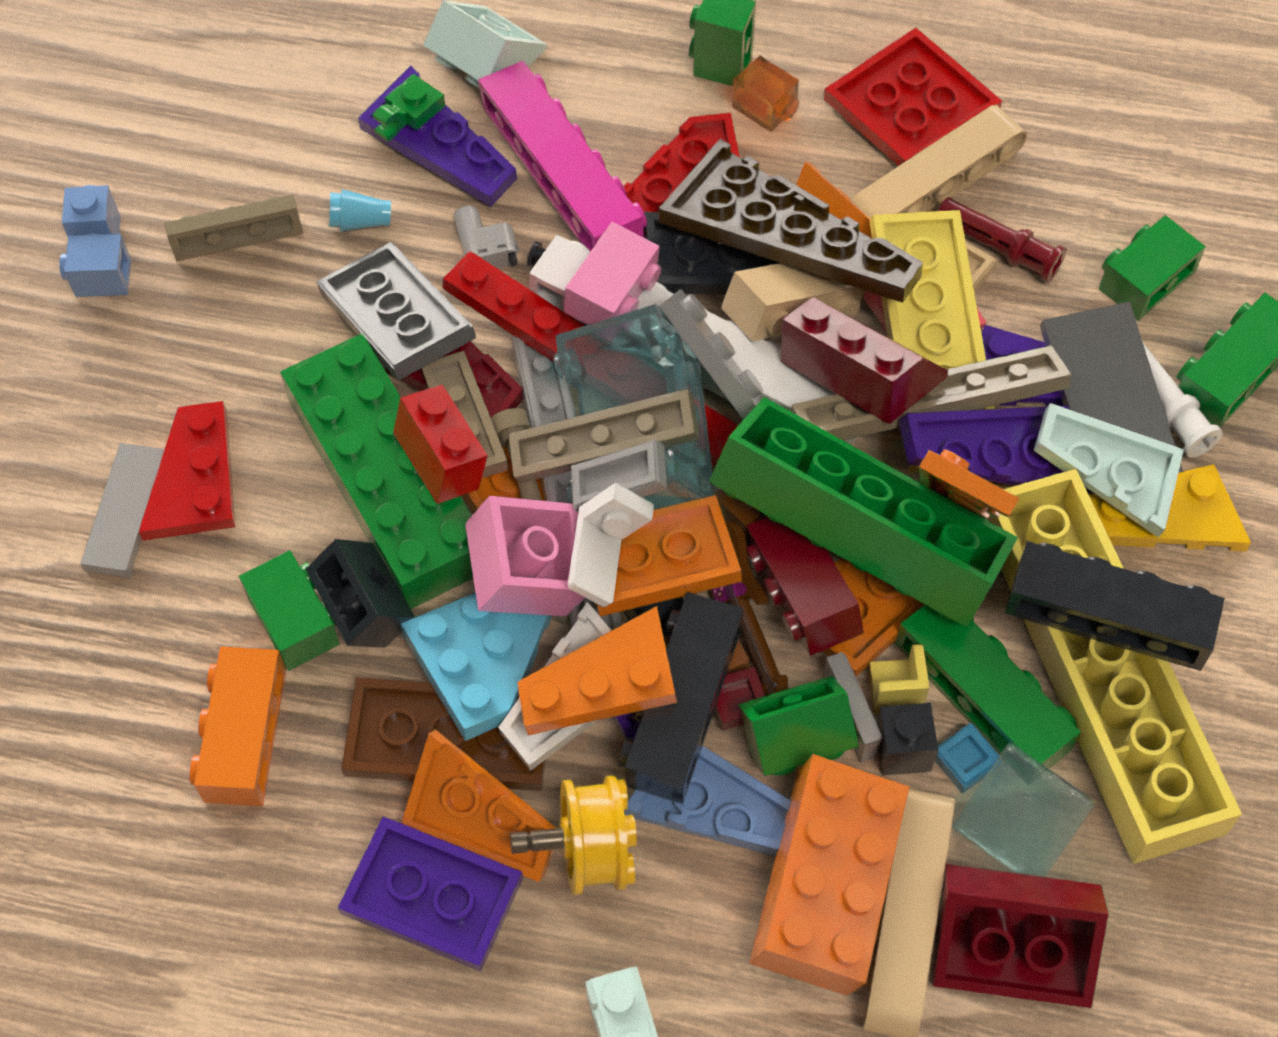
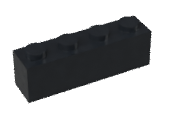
[1005,541,1225,671]
[618,592,744,804]

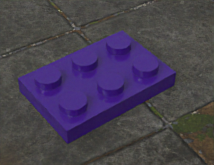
[338,816,523,972]

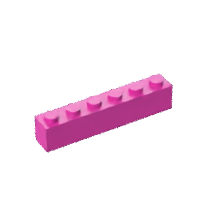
[478,61,647,252]

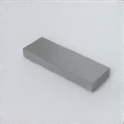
[80,443,164,578]

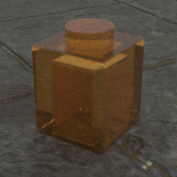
[732,55,799,132]

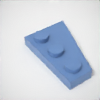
[624,746,791,856]

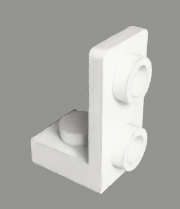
[568,483,654,607]

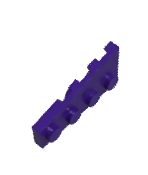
[358,65,517,207]
[898,405,1090,493]

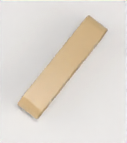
[850,105,1028,218]
[863,788,955,1037]

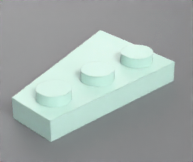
[1034,403,1184,537]

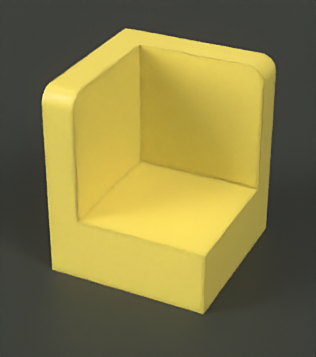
[868,644,929,714]

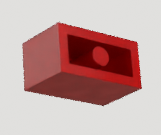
[393,384,488,504]

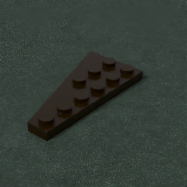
[659,139,923,303]

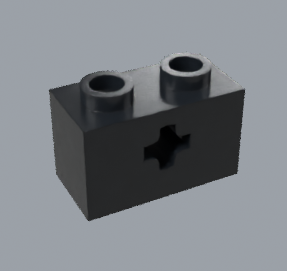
[306,539,415,648]

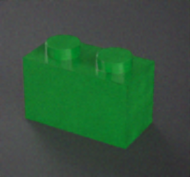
[688,0,756,88]
[1099,215,1206,321]
[238,550,340,671]
[739,676,859,776]

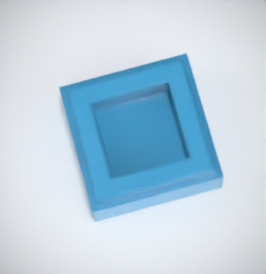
[935,723,1003,794]

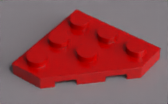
[624,112,740,212]

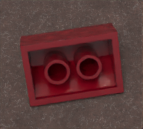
[781,297,949,424]
[933,864,1109,1008]

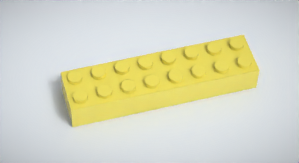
[985,469,1242,864]

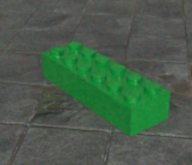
[280,333,473,609]
[709,397,1018,628]

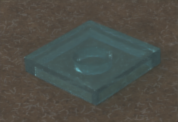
[952,743,1097,877]

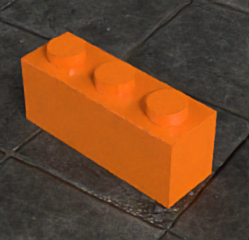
[189,646,287,807]

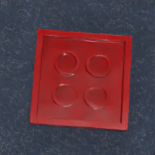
[823,27,1002,166]

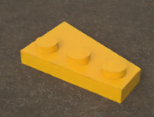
[1089,464,1251,552]

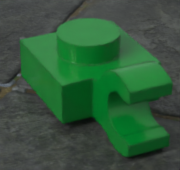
[373,74,445,141]

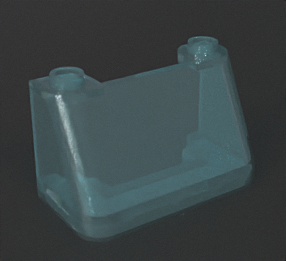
[554,304,714,510]

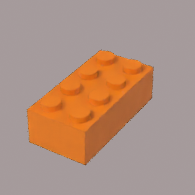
[749,754,910,996]

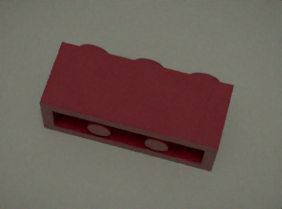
[746,517,864,656]

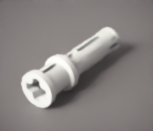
[1141,338,1223,458]

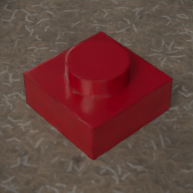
[715,667,765,731]

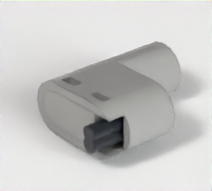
[453,206,519,269]

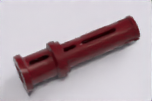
[938,197,1067,283]

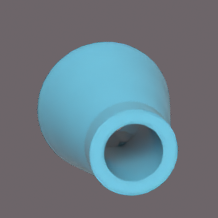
[329,189,391,232]

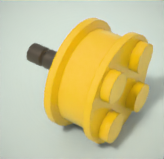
[510,775,637,895]

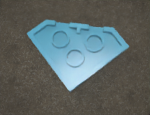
[401,593,552,741]

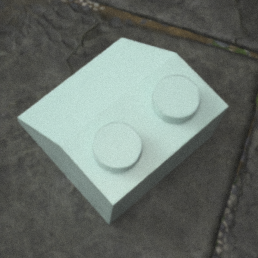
[423,0,547,88]

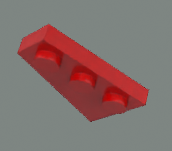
[138,401,236,541]

